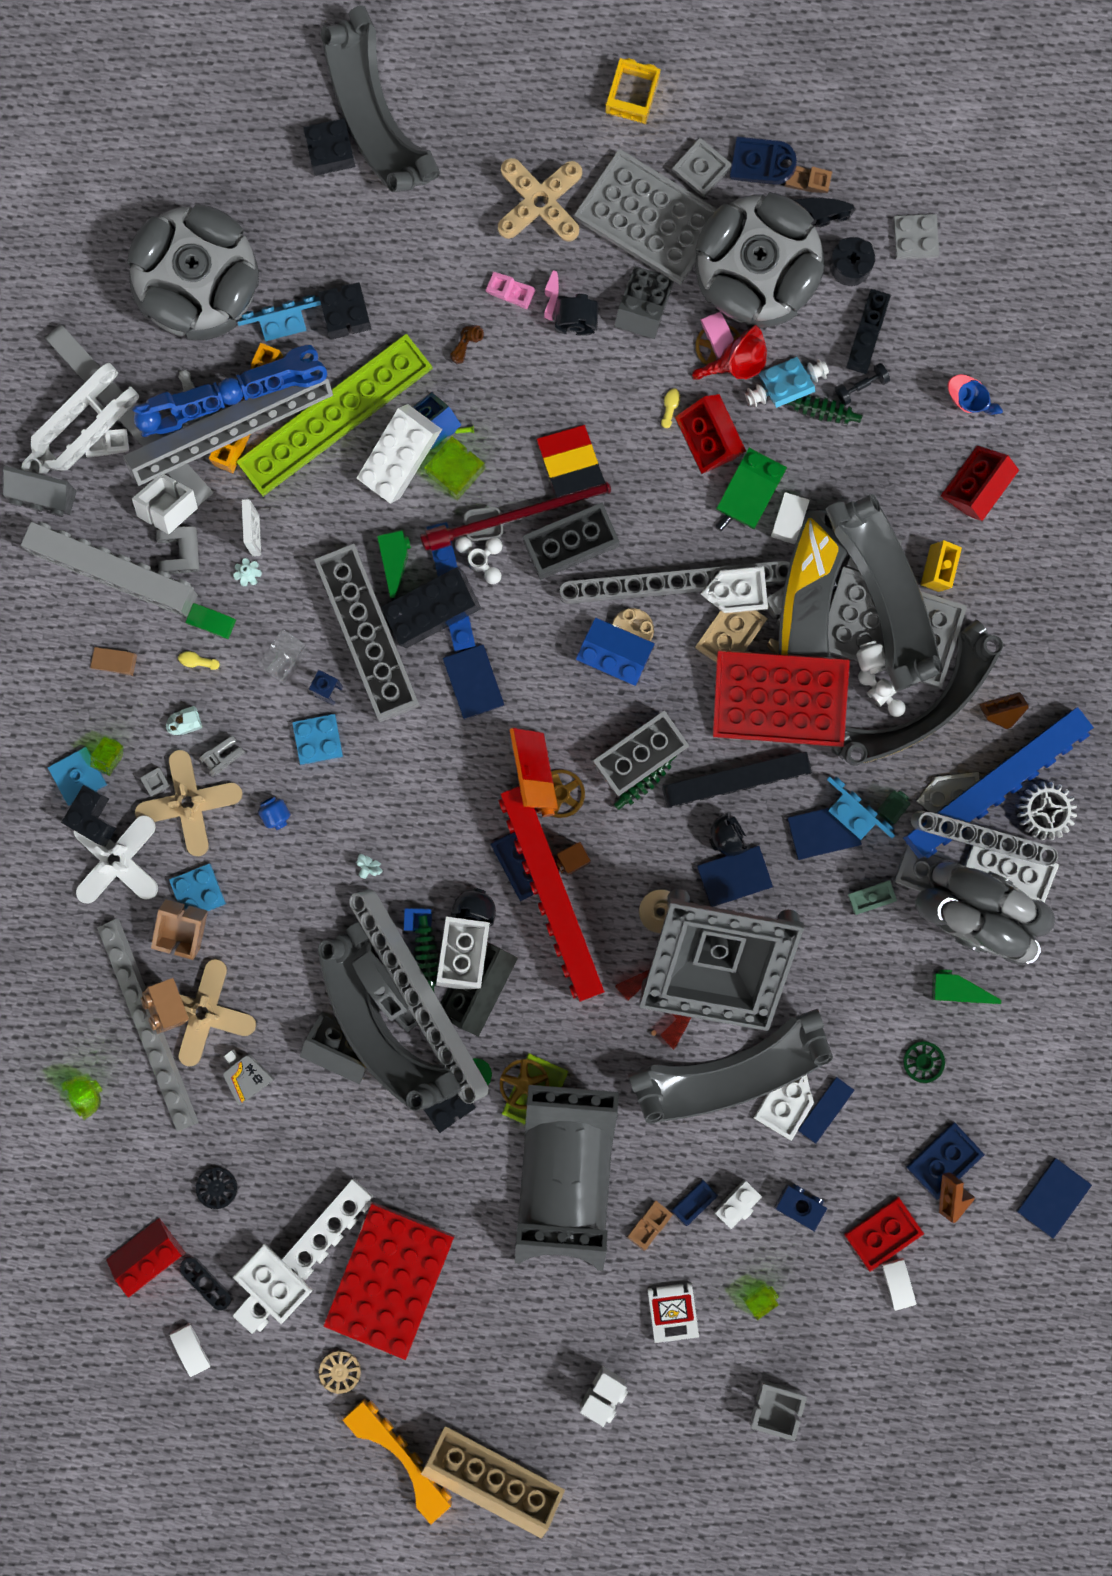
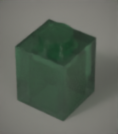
[876,790,911,825]

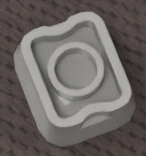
[464,507,503,542]

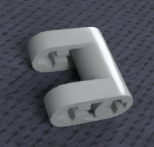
[156,527,200,574]

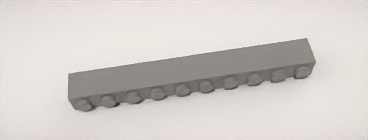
[123,370,333,486]

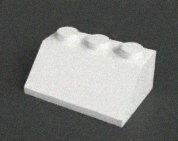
[436,917,490,989]

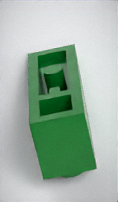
[377,530,411,601]
[932,970,1001,1004]

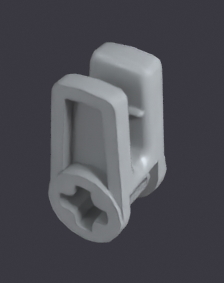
[199,736,245,777]

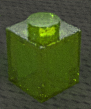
[90,737,123,776]
[743,1284,779,1321]

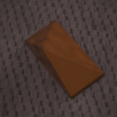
[979,692,1029,729]

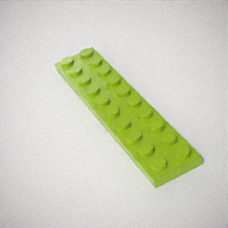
[236,334,433,496]

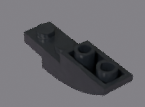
[769,198,855,228]
[846,288,891,374]

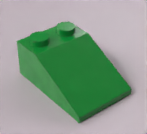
[716,447,787,529]

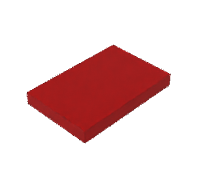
[844,1197,924,1272]

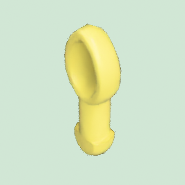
[661,388,680,428]
[178,651,220,670]

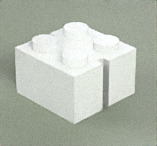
[132,474,198,535]
[580,1366,628,1427]

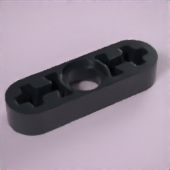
[180,1257,232,1310]

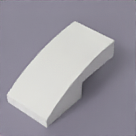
[86,429,129,458]
[882,1258,916,1311]
[170,1323,211,1377]

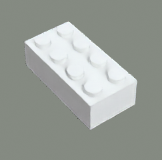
[357,404,442,504]

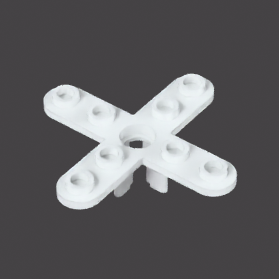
[74,816,158,904]

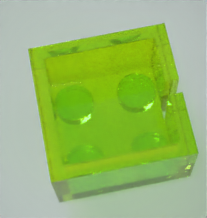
[424,436,485,501]

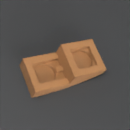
[784,164,832,193]
[627,1201,673,1251]

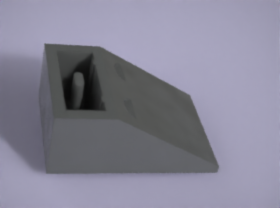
[614,266,674,339]

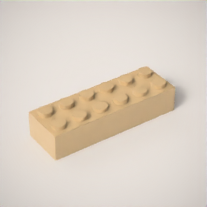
[421,1426,565,1538]

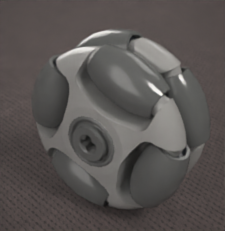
[695,192,825,328]
[127,204,259,341]
[915,860,1055,965]

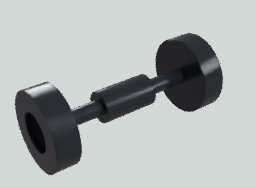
[835,363,890,406]

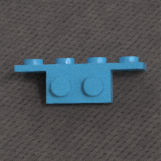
[238,295,321,341]
[827,776,895,840]

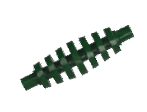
[787,395,863,424]
[613,756,677,810]
[414,915,439,994]

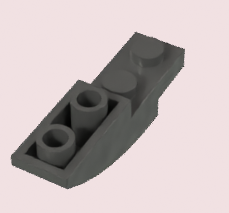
[352,950,418,1032]

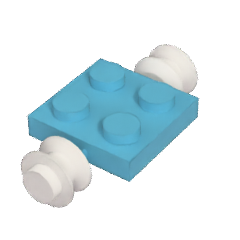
[745,357,829,408]

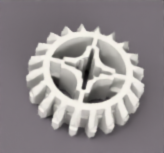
[1017,782,1077,840]

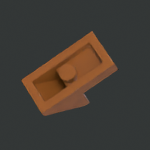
[939,1172,975,1223]

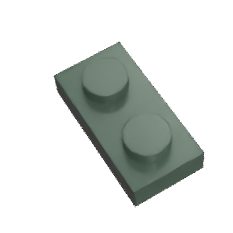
[848,880,897,915]

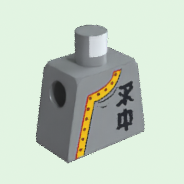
[223,1049,275,1105]

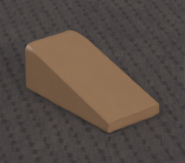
[90,647,137,676]

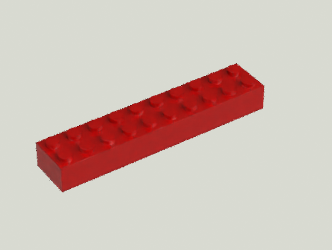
[498,786,604,1002]

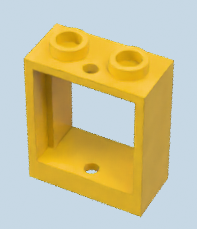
[606,58,661,124]

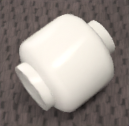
[856,641,885,675]

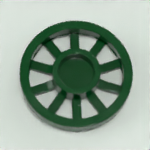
[903,1041,945,1083]

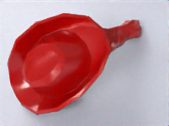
[692,325,767,380]

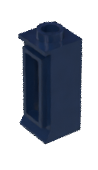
[309,670,343,706]

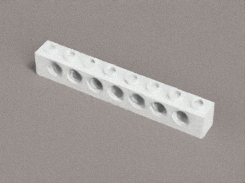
[233,1178,373,1334]

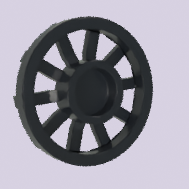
[196,1167,238,1209]

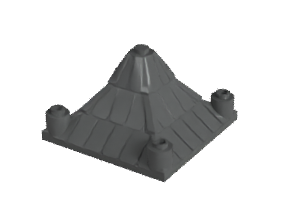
[639,889,804,1031]

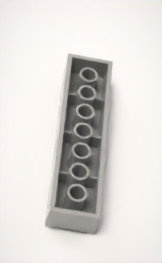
[21,521,198,618]
[314,544,420,722]

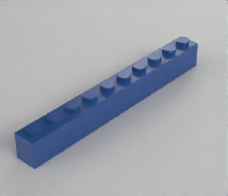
[903,707,1094,859]

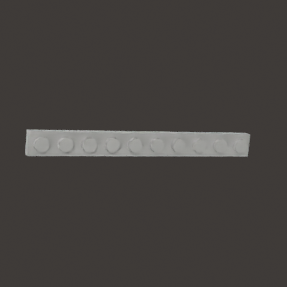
[97,919,199,1132]

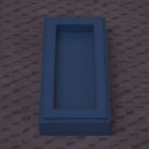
[671,1179,718,1227]

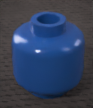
[258,796,291,830]

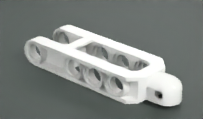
[21,363,139,475]

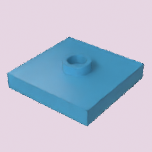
[48,747,107,806]

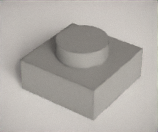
[140,767,171,797]

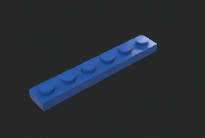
[426,522,476,652]

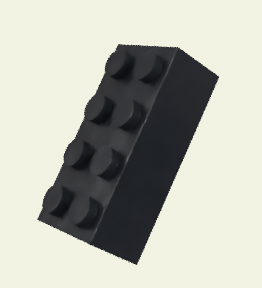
[381,567,482,648]

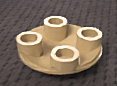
[612,608,654,641]

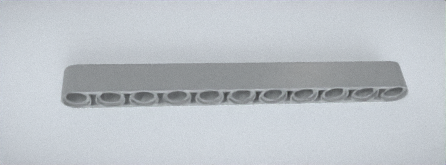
[44,324,213,507]
[560,561,790,604]
[349,889,488,1104]

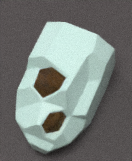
[166,706,202,735]

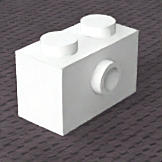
[714,1180,762,1229]

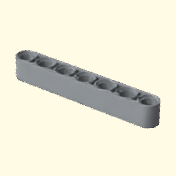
[911,810,1058,866]

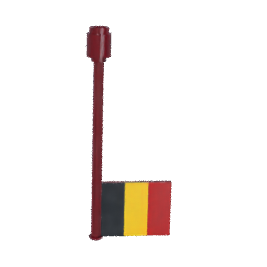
[420,425,611,551]

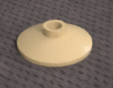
[639,890,670,933]

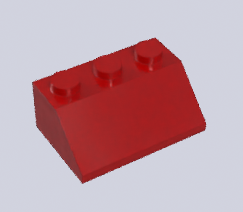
[675,394,746,474]
[941,445,1019,521]
[106,1218,186,1298]

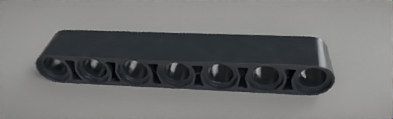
[662,752,812,808]

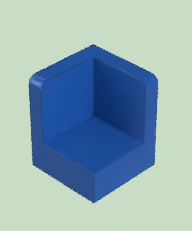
[404,908,432,931]

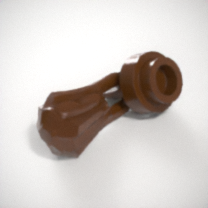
[450,325,484,364]

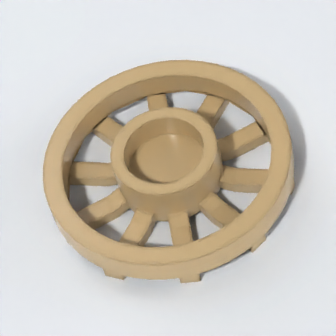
[319,1350,361,1394]

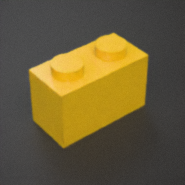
[921,540,962,592]

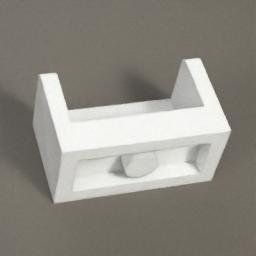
[771,492,810,544]

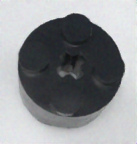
[830,237,875,286]
[555,294,599,336]

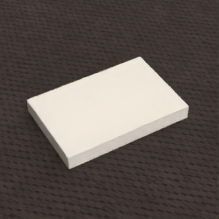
[242,499,261,556]
[233,1244,313,1324]

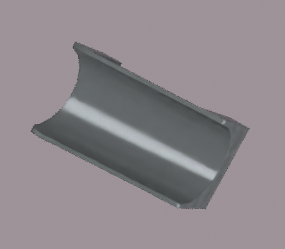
[514,1085,619,1271]

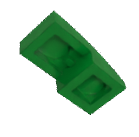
[185,603,236,639]

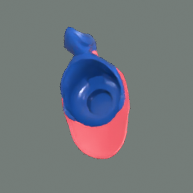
[947,374,1003,415]

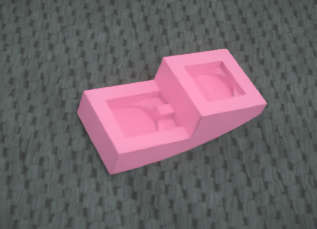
[544,270,559,321]
[485,272,535,309]
[700,311,734,359]

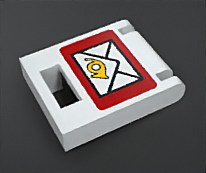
[647,1283,699,1343]

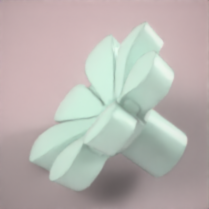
[233,558,262,587]
[356,854,383,879]

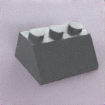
[3,466,77,517]
[300,1011,368,1084]

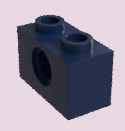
[774,1183,827,1232]

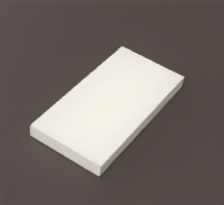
[964,834,1059,903]

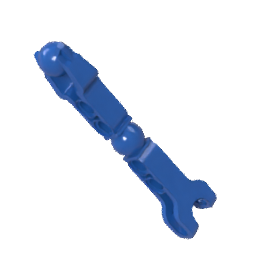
[132,345,327,437]

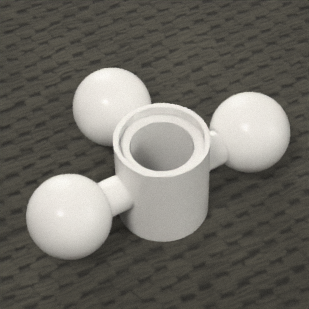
[455,536,502,584]
[858,670,905,717]

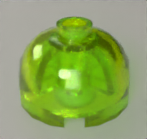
[60,1075,102,1121]

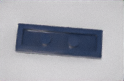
[798,1077,855,1144]

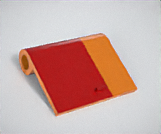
[510,728,558,817]

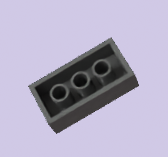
[523,502,620,580]

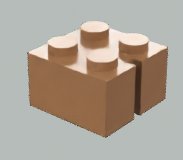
[151,899,208,960]
[141,978,189,1034]

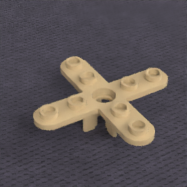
[498,158,582,241]
[135,750,243,857]
[179,959,256,1066]

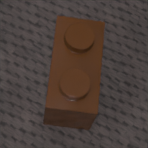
[555,842,591,876]

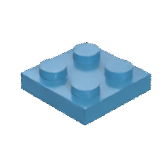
[292,714,343,765]
[169,863,226,911]

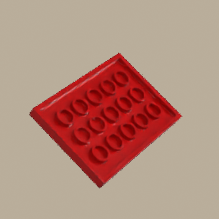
[713,650,850,747]
[323,1202,455,1360]

